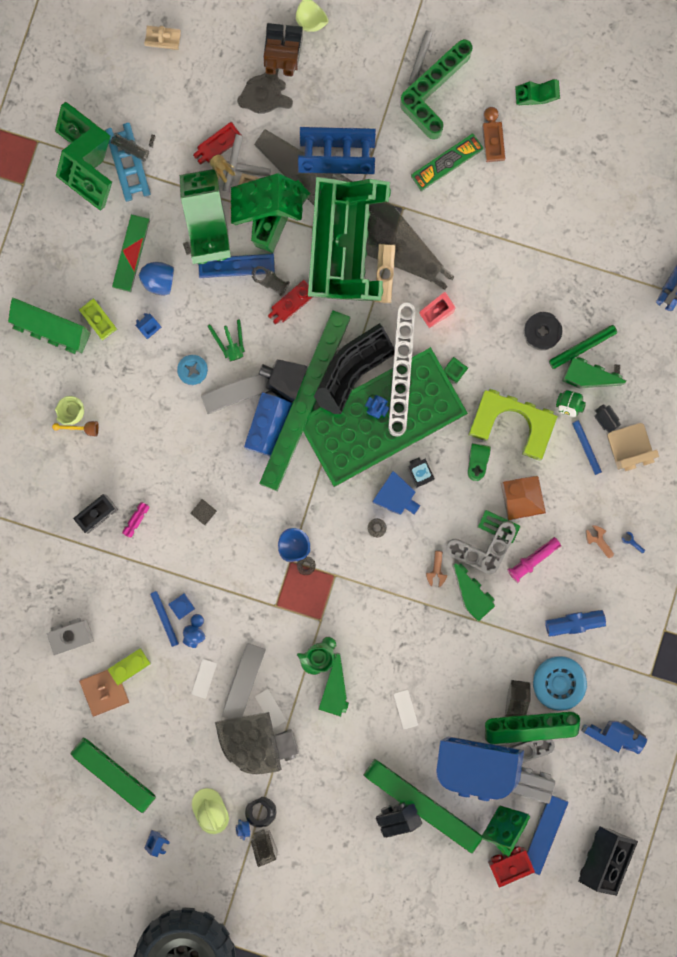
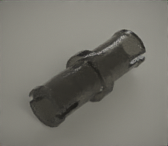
[111,133,149,162]

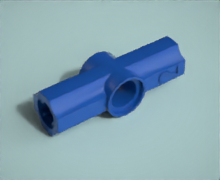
[545,610,606,637]

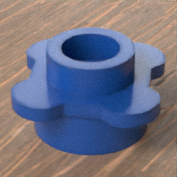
[236,819,250,841]

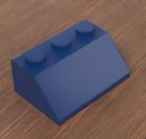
[244,392,293,457]

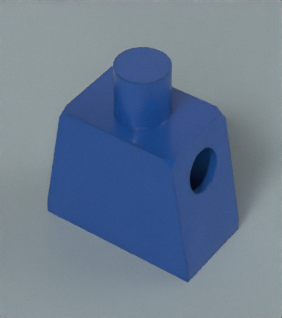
[372,471,421,515]

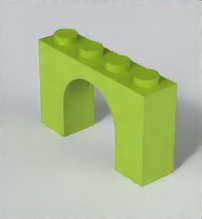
[468,389,558,461]

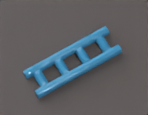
[105,123,151,202]

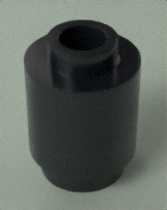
[594,404,621,433]

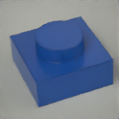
[168,593,195,620]

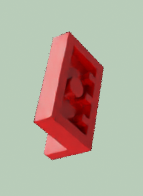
[488,846,535,888]

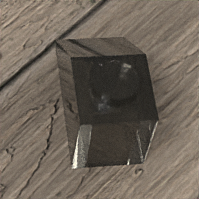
[505,680,531,717]
[251,829,278,867]

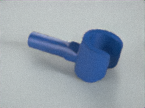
[621,532,645,554]

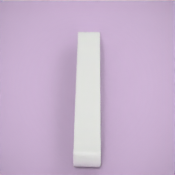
[388,303,415,437]

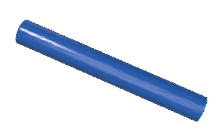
[572,420,602,475]
[150,591,179,647]

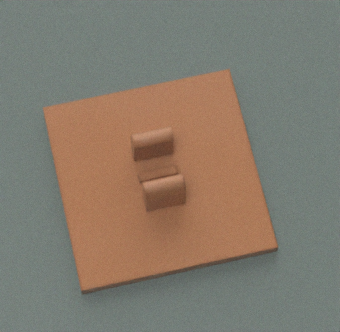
[79,670,129,717]

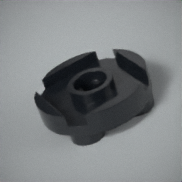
[523,312,563,351]

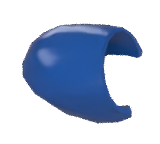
[139,262,174,296]

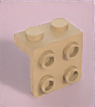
[607,423,659,471]

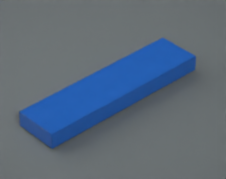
[198,254,275,278]
[527,795,569,876]

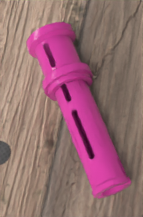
[507,537,561,583]

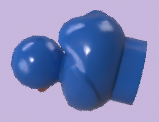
[182,614,206,648]

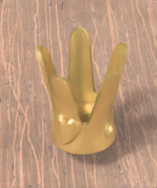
[210,155,235,183]

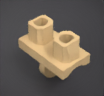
[144,26,181,50]

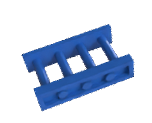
[298,127,376,174]

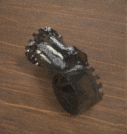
[252,266,290,297]

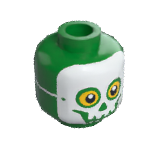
[556,390,586,417]

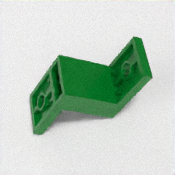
[55,102,112,211]
[179,169,231,264]

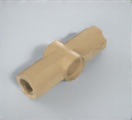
[375,244,395,303]

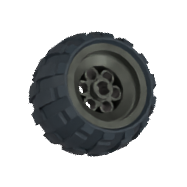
[133,907,236,957]

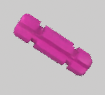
[122,502,149,538]

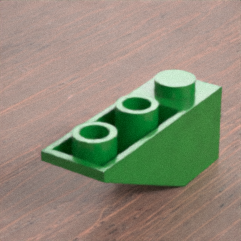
[562,357,627,389]
[453,563,495,622]

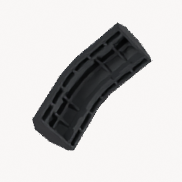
[314,323,395,414]

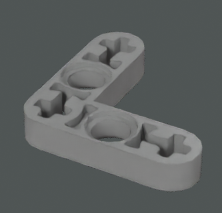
[447,521,516,574]

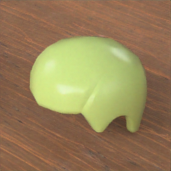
[55,396,84,425]

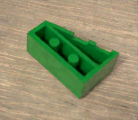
[251,216,288,253]

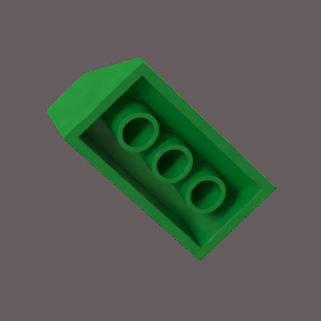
[8,297,91,354]

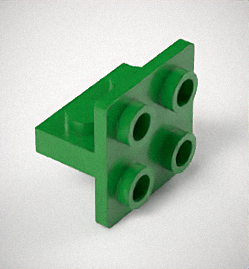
[481,805,530,856]

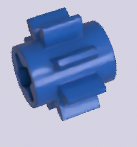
[365,395,389,419]

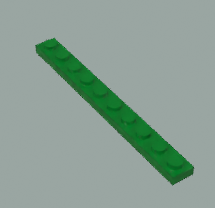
[259,310,351,492]

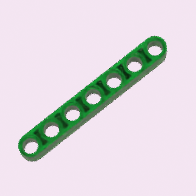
[363,759,483,854]

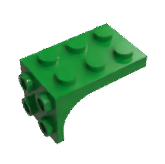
[231,173,303,225]

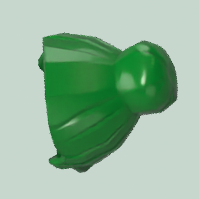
[297,637,337,675]

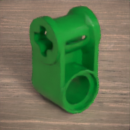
[468,443,491,481]

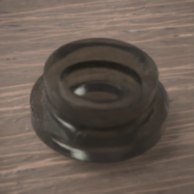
[367,518,387,538]
[297,556,316,575]

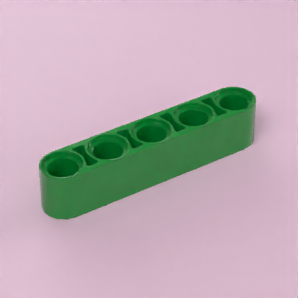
[485,712,580,744]
[70,737,156,813]

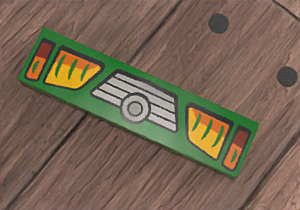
[411,133,484,192]

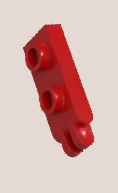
[193,122,241,165]
[268,280,314,324]

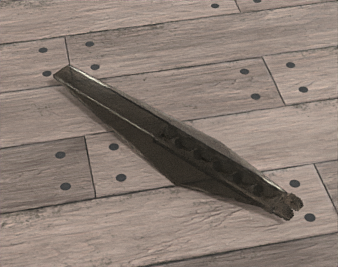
[254,129,454,290]

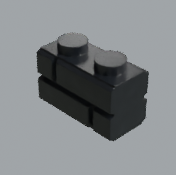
[73,494,118,534]
[375,802,422,838]

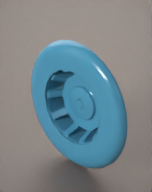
[533,656,587,711]

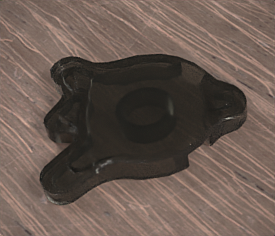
[237,68,293,114]

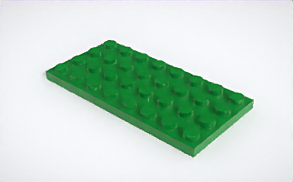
[303,347,468,487]

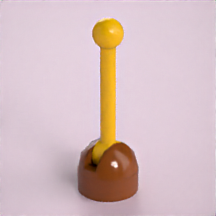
[52,421,99,437]

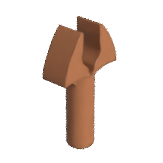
[586,525,614,558]
[426,550,447,587]

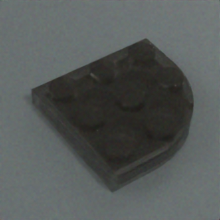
[215,712,282,775]

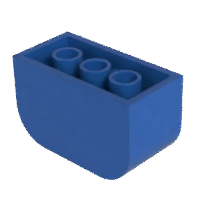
[436,736,524,801]

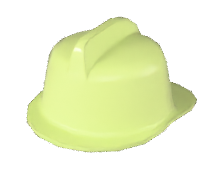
[192,788,229,834]

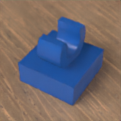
[135,313,162,339]
[144,830,170,857]

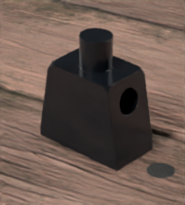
[258,359,307,403]

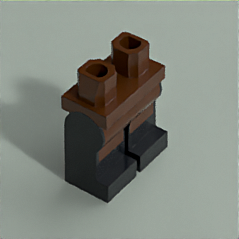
[263,23,303,77]

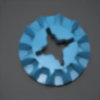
[177,355,208,385]

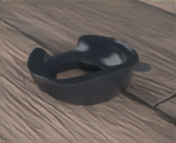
[245,797,277,828]

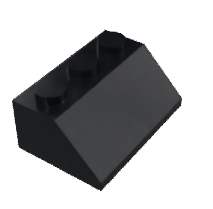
[578,826,638,896]

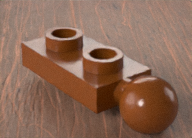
[482,107,506,162]

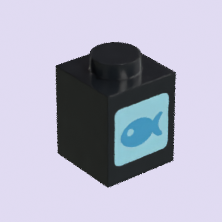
[407,457,435,488]

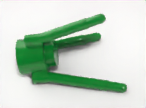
[207,319,245,362]

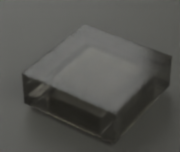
[190,499,217,526]

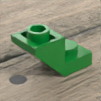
[515,79,560,106]

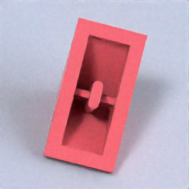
[419,292,456,328]

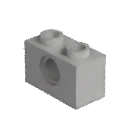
[46,618,94,655]

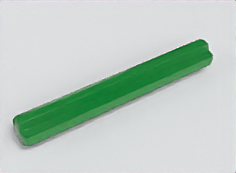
[549,325,618,369]

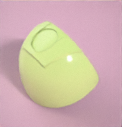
[296,0,329,32]

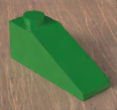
[318,652,349,717]

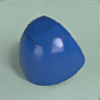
[278,528,311,562]

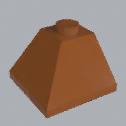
[500,476,546,520]

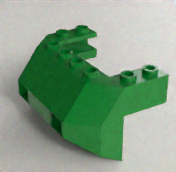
[308,177,391,301]

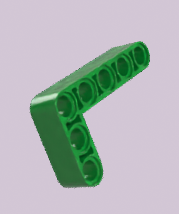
[400,39,473,140]

